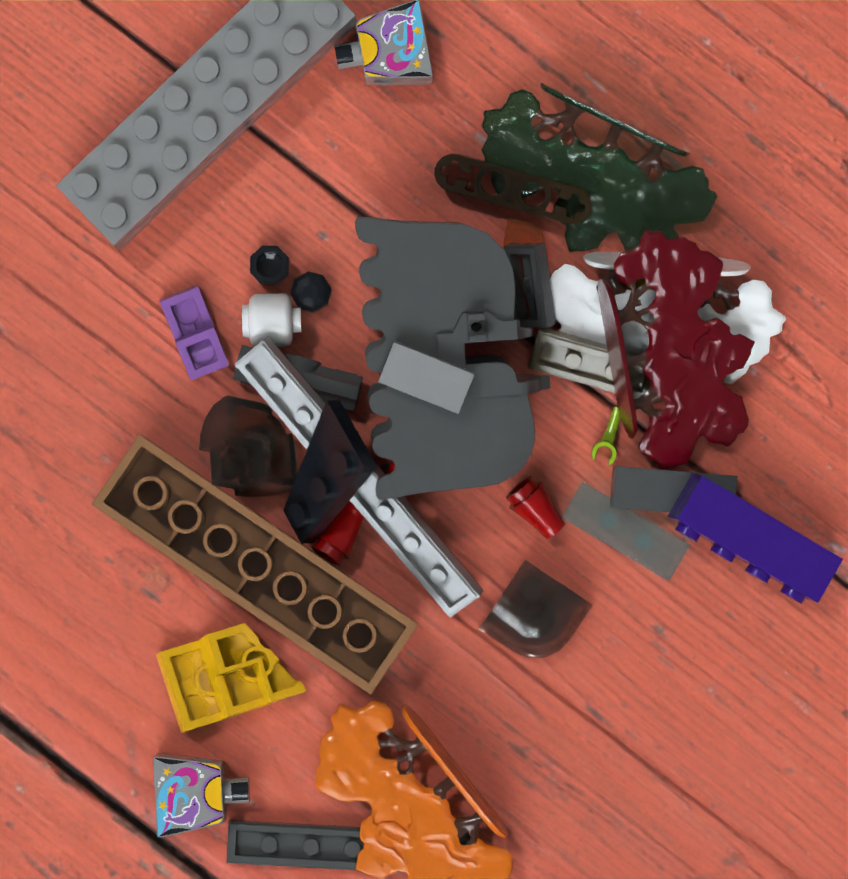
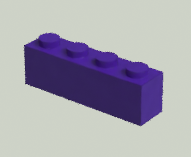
[667,473,843,604]

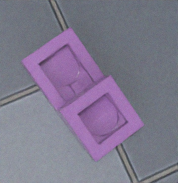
[160,285,229,380]

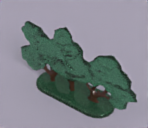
[481,82,717,252]

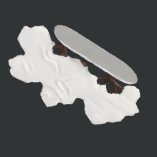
[550,252,786,384]

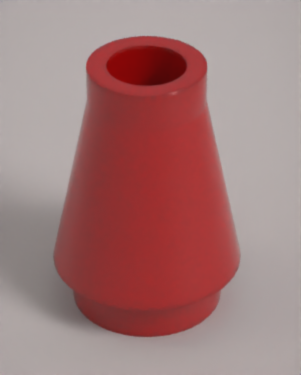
[506,476,565,539]
[311,501,364,565]

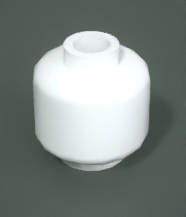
[242,293,301,347]

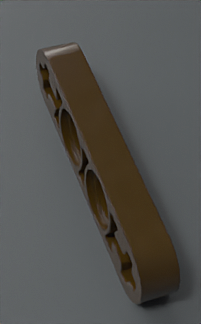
[434,153,592,224]

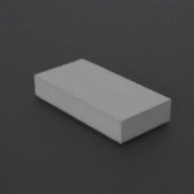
[378,341,475,414]

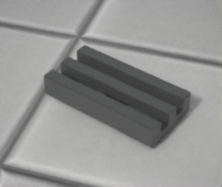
[504,243,555,328]

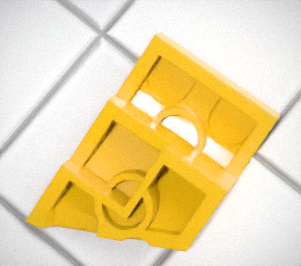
[156,623,306,734]

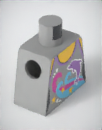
[334,0,433,85]
[153,753,250,837]

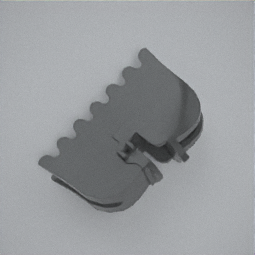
[355,216,550,500]

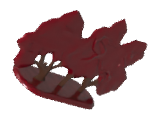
[598,230,755,470]

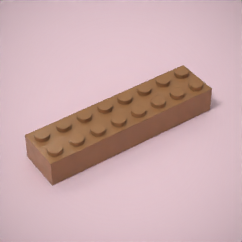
[92,435,418,695]

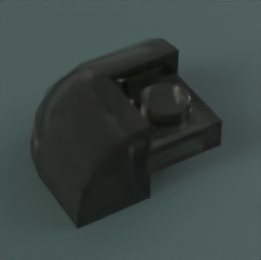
[199,395,298,497]
[478,560,593,658]

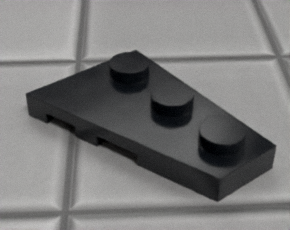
[283,399,377,544]

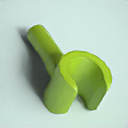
[591,407,621,465]

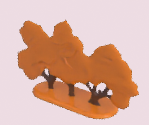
[315,701,513,879]

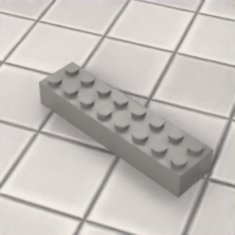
[56,0,356,251]

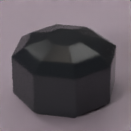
[250,246,290,286]
[290,271,332,314]

